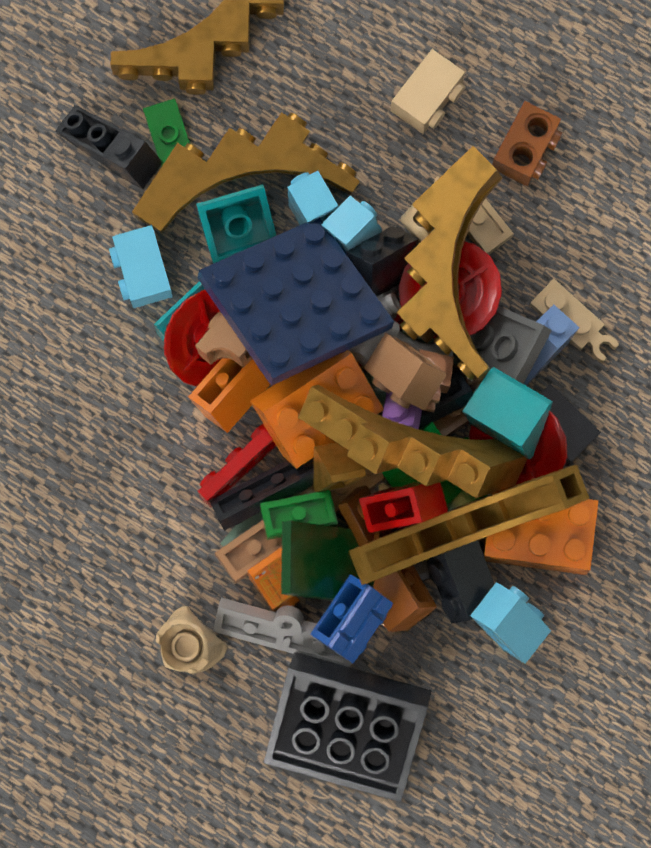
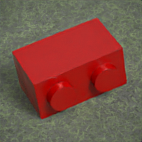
[359,482,448,533]

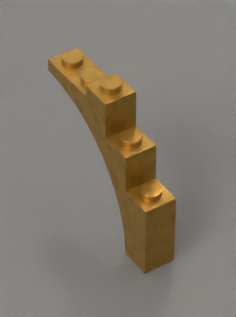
[110,0,284,95]
[132,112,360,234]
[397,146,503,381]
[298,385,527,498]
[349,464,590,585]

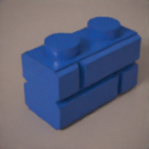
[310,574,394,664]

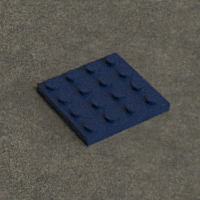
[198,218,394,386]

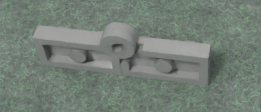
[213,597,351,667]

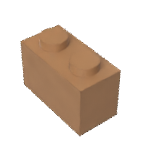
[363,332,447,410]

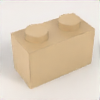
[391,49,466,134]

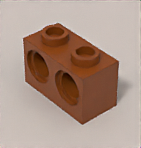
[492,101,563,187]

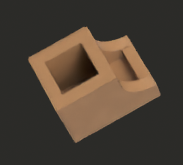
[195,312,252,368]

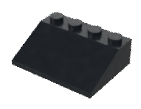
[263,652,432,802]

